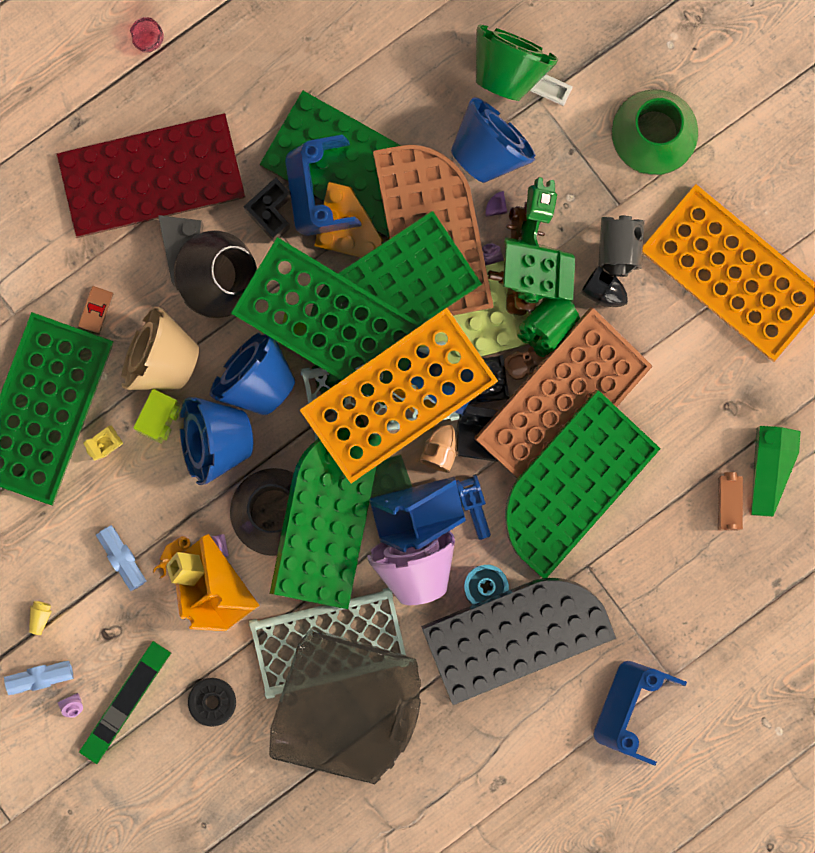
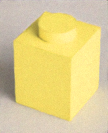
[166,552,204,586]

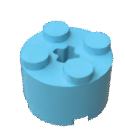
[464,565,509,605]

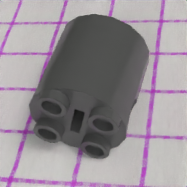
[598,215,644,277]

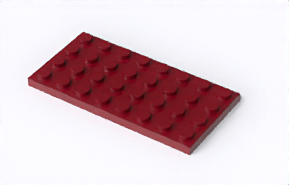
[57,113,246,238]

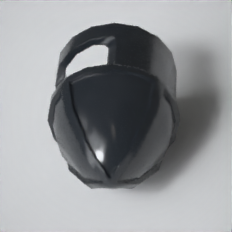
[581,266,628,307]

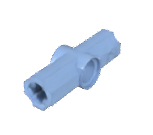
[96,525,147,591]
[4,661,74,695]

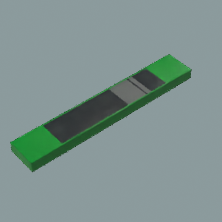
[79,641,172,764]

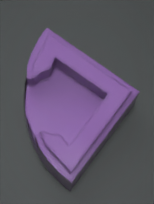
[485,191,507,217]

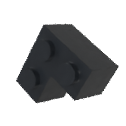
[243,177,291,242]

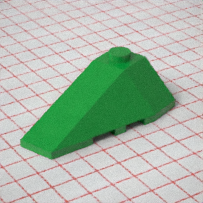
[751,426,801,517]

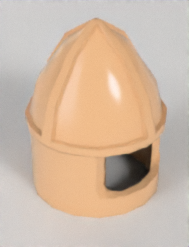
[419,425,457,473]

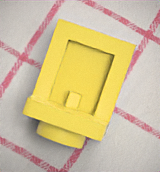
[83,425,123,461]

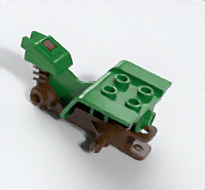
[487,177,575,316]

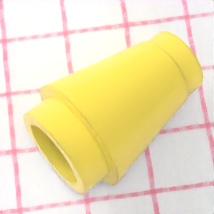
[29,601,52,635]

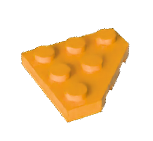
[314,182,383,258]

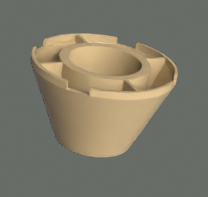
[121,306,199,390]

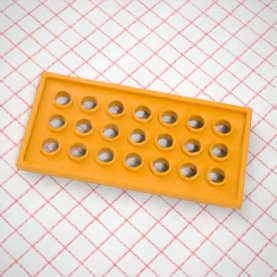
[643,184,815,362]
[300,308,498,483]

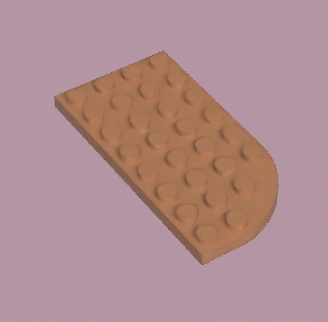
[373,145,494,316]

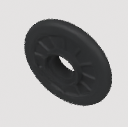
[188,678,236,727]

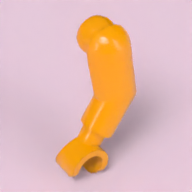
[153,536,191,579]

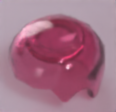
[130,17,164,53]

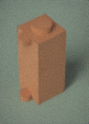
[718,472,743,531]

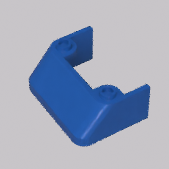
[285,135,362,236]
[593,661,687,766]

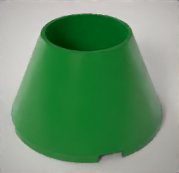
[476,25,558,101]
[612,89,698,175]

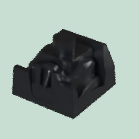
[468,355,509,405]

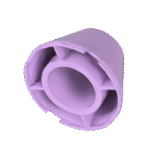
[367,531,455,605]

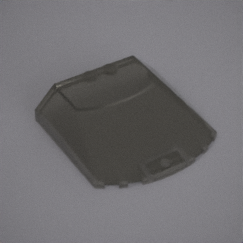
[269,629,421,784]

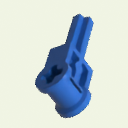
[456,474,491,540]

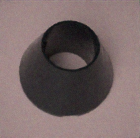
[174,230,257,318]
[230,468,293,556]

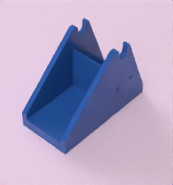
[369,476,466,552]

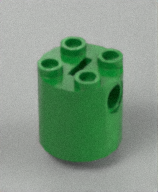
[518,298,580,357]

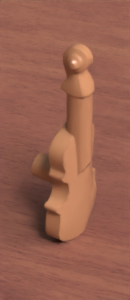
[505,347,547,380]

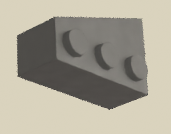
[158,215,204,287]

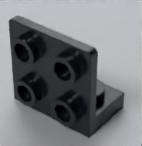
[457,405,499,462]

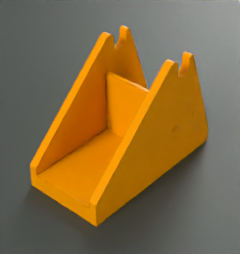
[175,534,260,631]

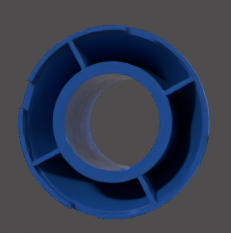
[451,97,536,183]
[210,332,295,415]
[180,397,253,485]

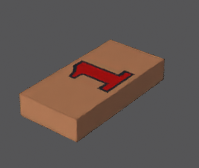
[78,286,114,334]

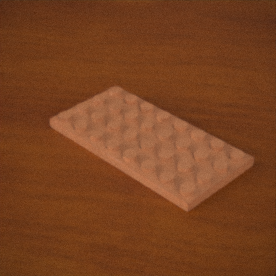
[474,307,653,479]

